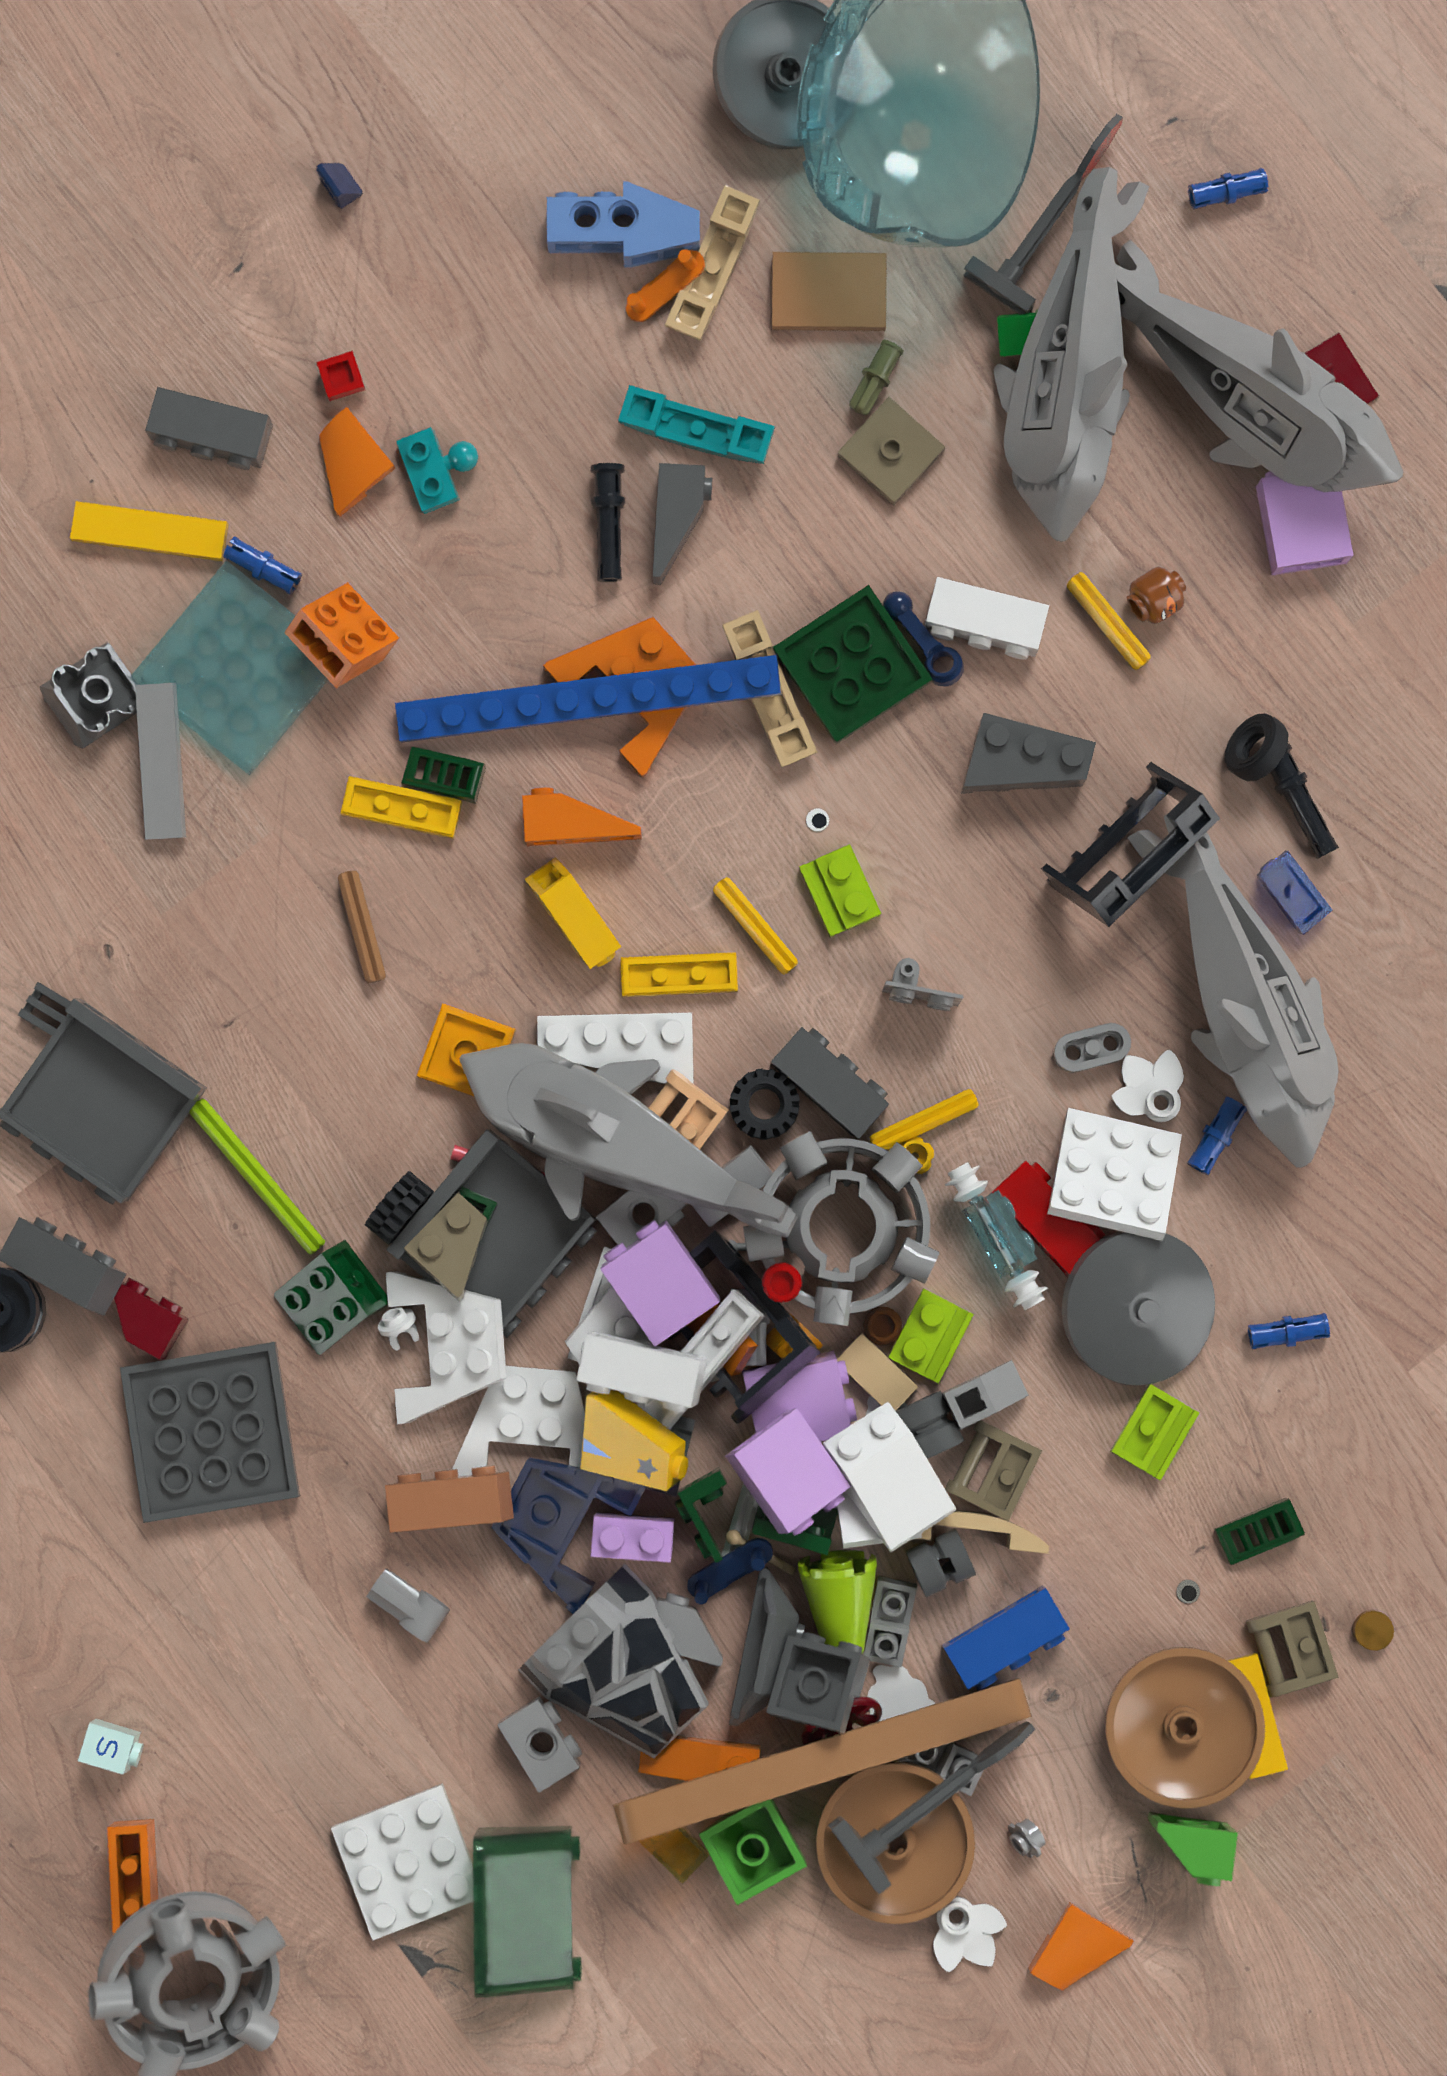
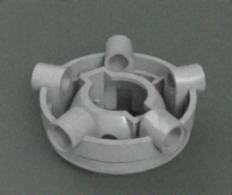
[743,1131,939,1326]
[88,1891,286,2076]

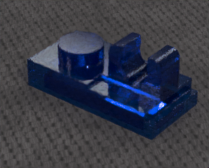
[1257,850,1333,935]

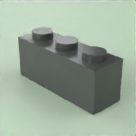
[145,387,273,470]
[770,1027,889,1140]
[0,1217,127,1316]

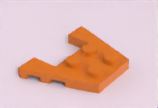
[543,617,696,779]

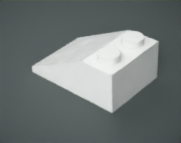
[823,1402,956,1553]

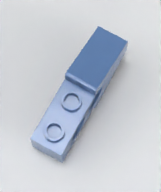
[547,181,700,267]

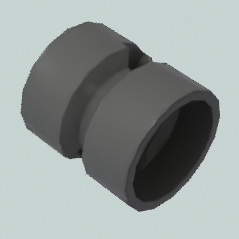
[896,1391,964,1459]
[905,1529,976,1598]

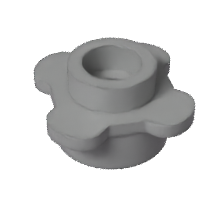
[1008,1819,1045,1858]

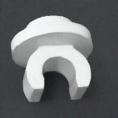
[378,1307,419,1351]

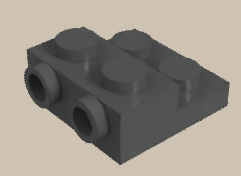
[766,1632,870,1734]

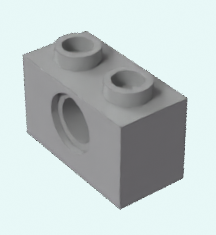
[596,1190,686,1247]
[498,1696,583,1793]

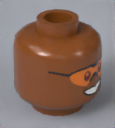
[1127,566,1186,624]

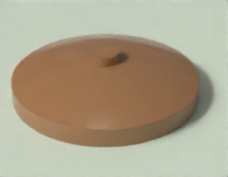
[1105,1647,1265,1808]
[816,1761,975,1924]

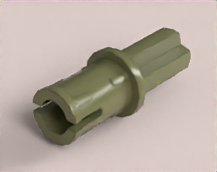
[849,339,904,415]

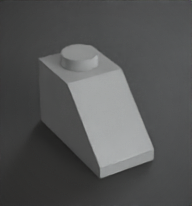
[655,1593,723,1667]

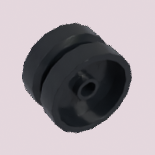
[0,1267,47,1353]

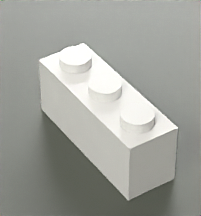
[925,577,1049,659]
[576,1331,708,1412]

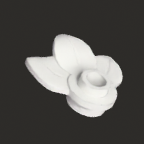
[1112,1050,1184,1122]
[933,1896,1007,1972]

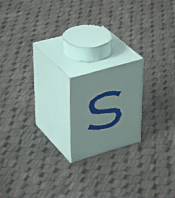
[78,1719,144,1774]

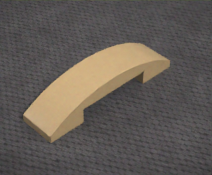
[665,185,760,341]
[722,610,817,768]
[917,1511,1049,1554]

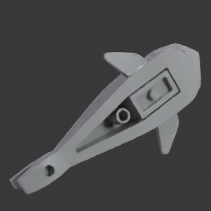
[994,167,1149,542]
[1115,240,1404,492]
[1127,814,1338,1168]
[459,1043,798,1237]

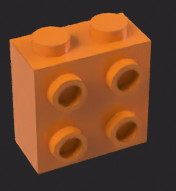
[284,582,399,688]

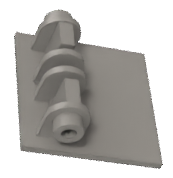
[882,958,963,1011]

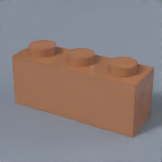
[385,1465,514,1533]

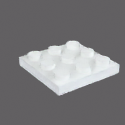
[1047,1108,1182,1241]
[331,1783,484,1941]

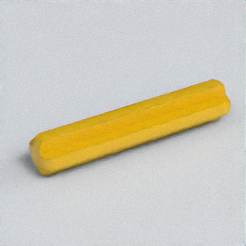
[1067,572,1151,670]
[713,877,798,975]
[869,1089,979,1150]

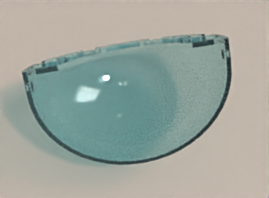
[797,0,1040,248]

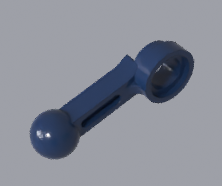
[882,591,964,687]

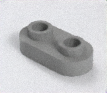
[1053,1023,1131,1073]

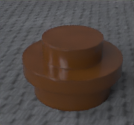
[863,1306,902,1346]

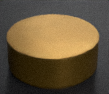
[1353,1610,1394,1651]

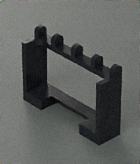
[1041,762,1220,927]
[667,1230,821,1424]

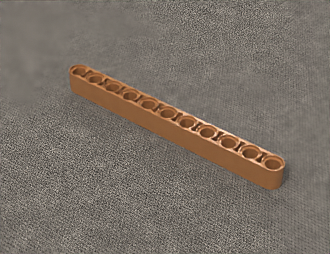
[613,1678,1032,1844]

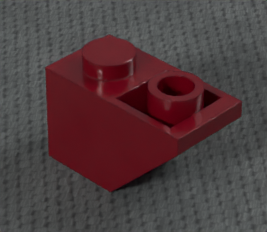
[114,1277,188,1360]

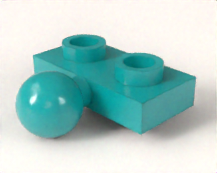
[396,427,478,514]

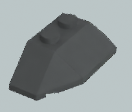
[729,1567,805,1726]

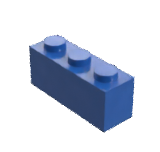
[942,1585,1070,1691]

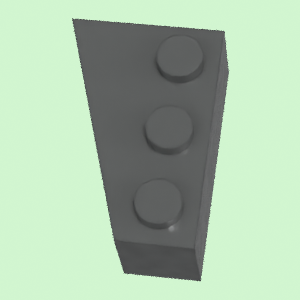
[961,713,1096,794]

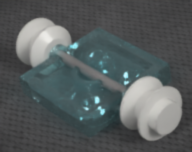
[945,1162,1048,1310]

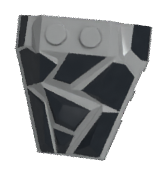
[518,1564,709,1758]

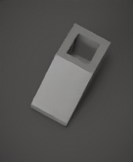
[942,1360,1029,1429]

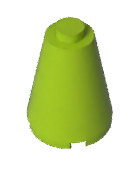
[798,1550,877,1653]

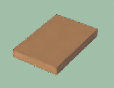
[772,252,887,331]

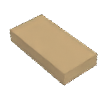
[837,1333,918,1411]

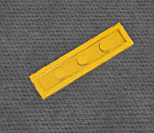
[70,501,229,562]

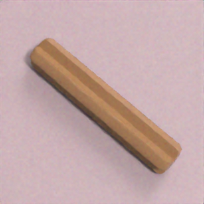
[338,870,386,983]

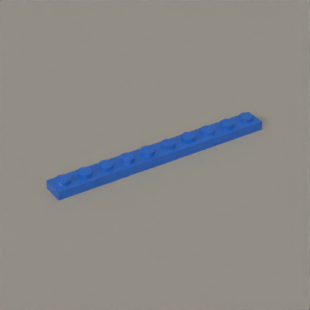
[395,655,782,743]

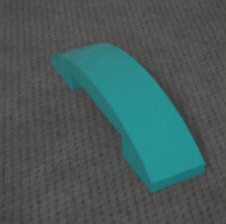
[618,385,775,464]

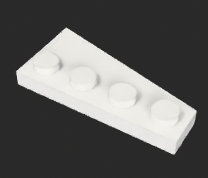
[537,1013,694,1084]

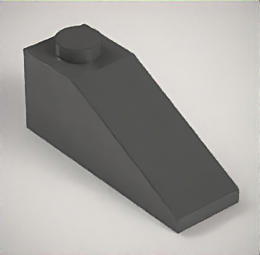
[653,463,713,585]

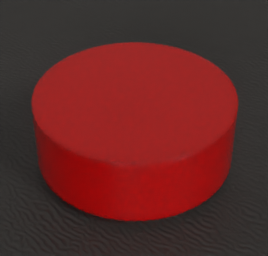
[762,1262,802,1303]

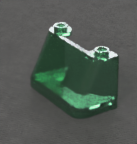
[473,1826,582,1998]

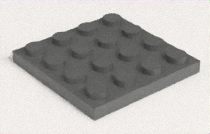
[120,1342,300,1523]

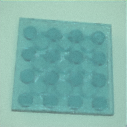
[130,560,328,776]

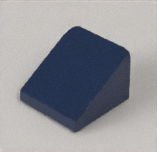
[316,163,363,209]

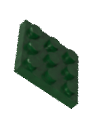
[773,585,933,745]

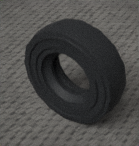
[1224,713,1289,781]

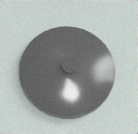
[712,0,862,149]
[1062,1231,1215,1385]

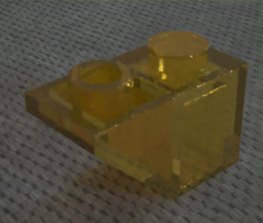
[638,1826,709,1884]

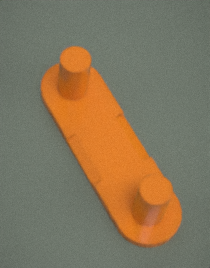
[626,249,705,322]

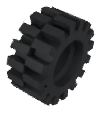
[730,1068,800,1140]
[364,1171,434,1245]

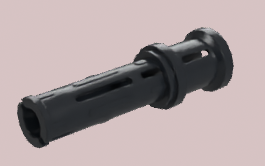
[590,463,625,582]
[1270,743,1339,859]

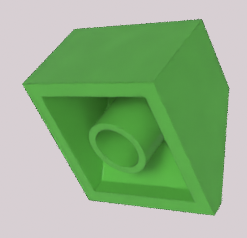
[699,1799,807,1905]
[1148,1812,1238,1886]

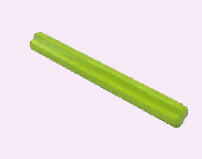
[189,1098,325,1255]

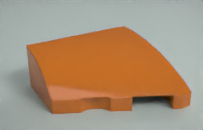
[319,406,395,517]
[1028,1902,1134,1990]

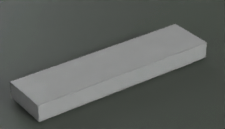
[135,683,186,840]

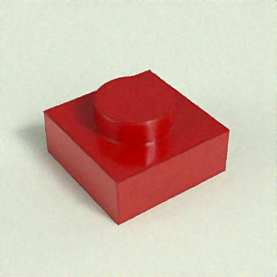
[316,350,366,402]

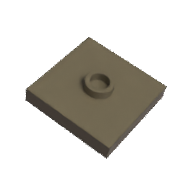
[837,397,945,505]

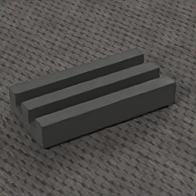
[18,982,71,1035]

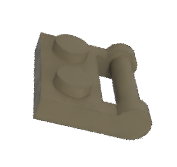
[945,1420,1042,1521]
[1246,1601,1339,1697]

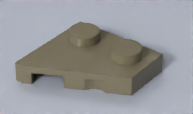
[404,1193,487,1302]

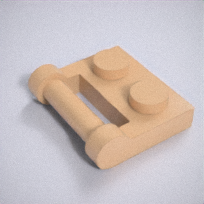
[649,1069,728,1150]

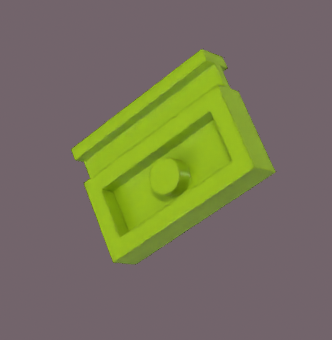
[799,844,882,938]
[888,1288,974,1384]
[1110,1384,1199,1481]

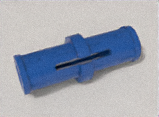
[1188,168,1268,209]
[223,536,302,595]
[1187,1096,1247,1175]
[1248,1313,1330,1350]

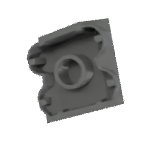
[40,642,138,749]

